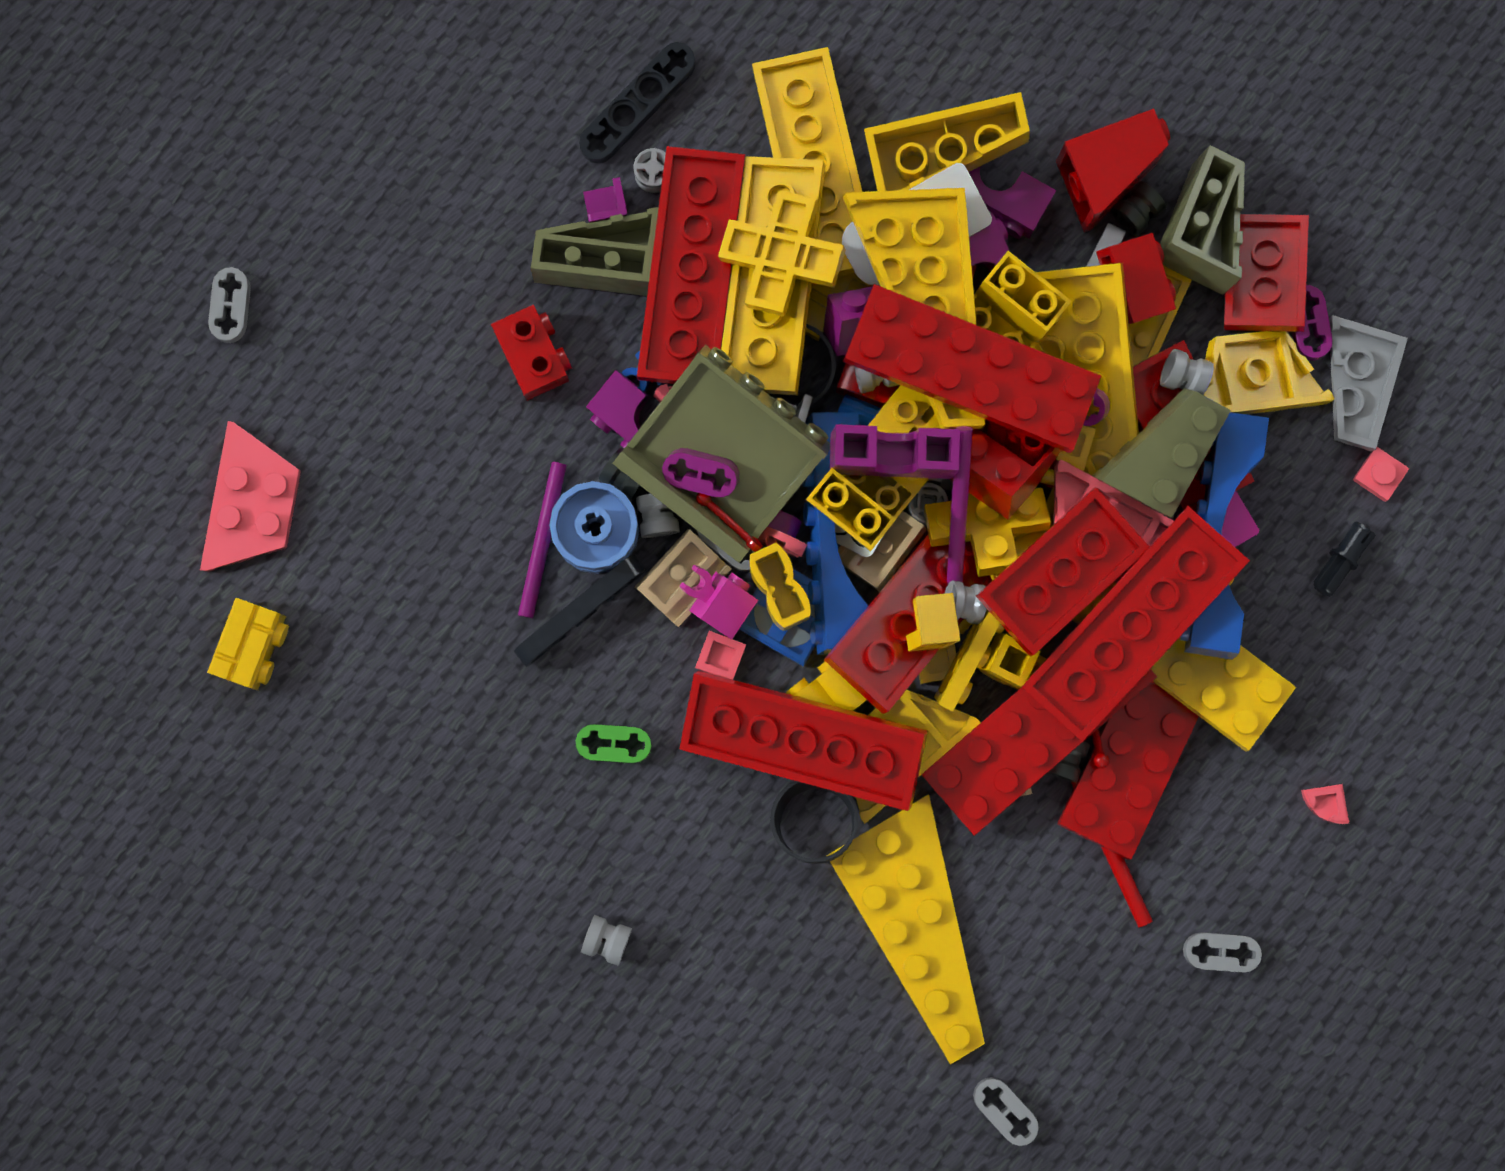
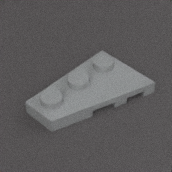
[1329,315,1408,452]

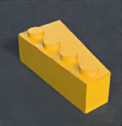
[864,92,1030,191]

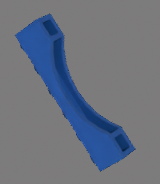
[802,412,869,655]
[1179,412,1269,660]

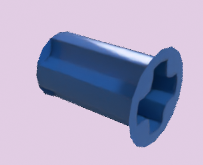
[838,394,884,426]

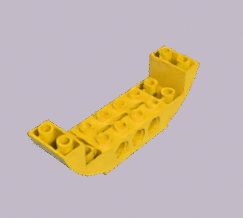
[806,251,1072,552]

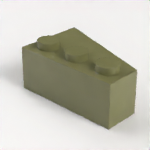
[1160,145,1245,295]
[531,207,659,296]
[1092,388,1231,518]

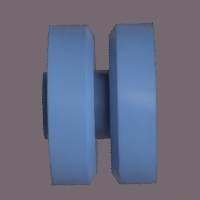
[549,481,640,574]

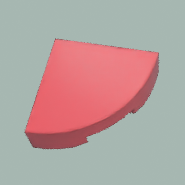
[757,527,807,558]
[1301,784,1349,824]

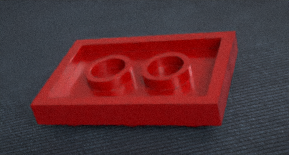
[1224,214,1309,332]

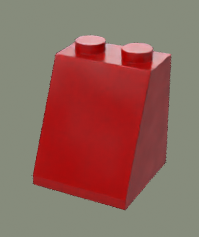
[1056,108,1170,232]

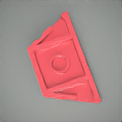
[200,421,301,572]
[1054,459,1174,583]

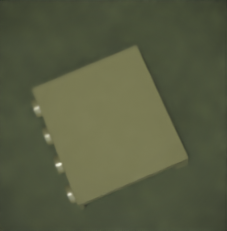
[612,345,830,563]

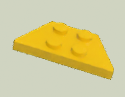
[1204,331,1334,414]
[856,689,981,824]

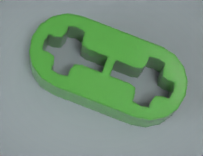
[576,724,652,763]

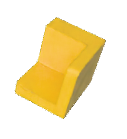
[906,593,960,652]

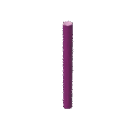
[947,426,973,583]
[518,462,567,619]

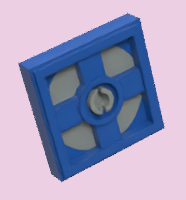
[739,569,816,667]

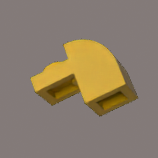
[979,633,1047,690]

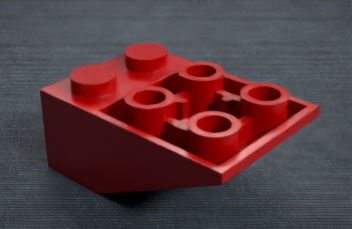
[949,419,1061,520]

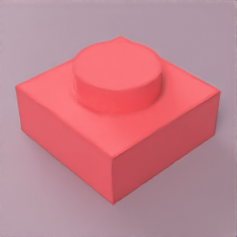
[1353,447,1410,502]
[695,631,746,680]

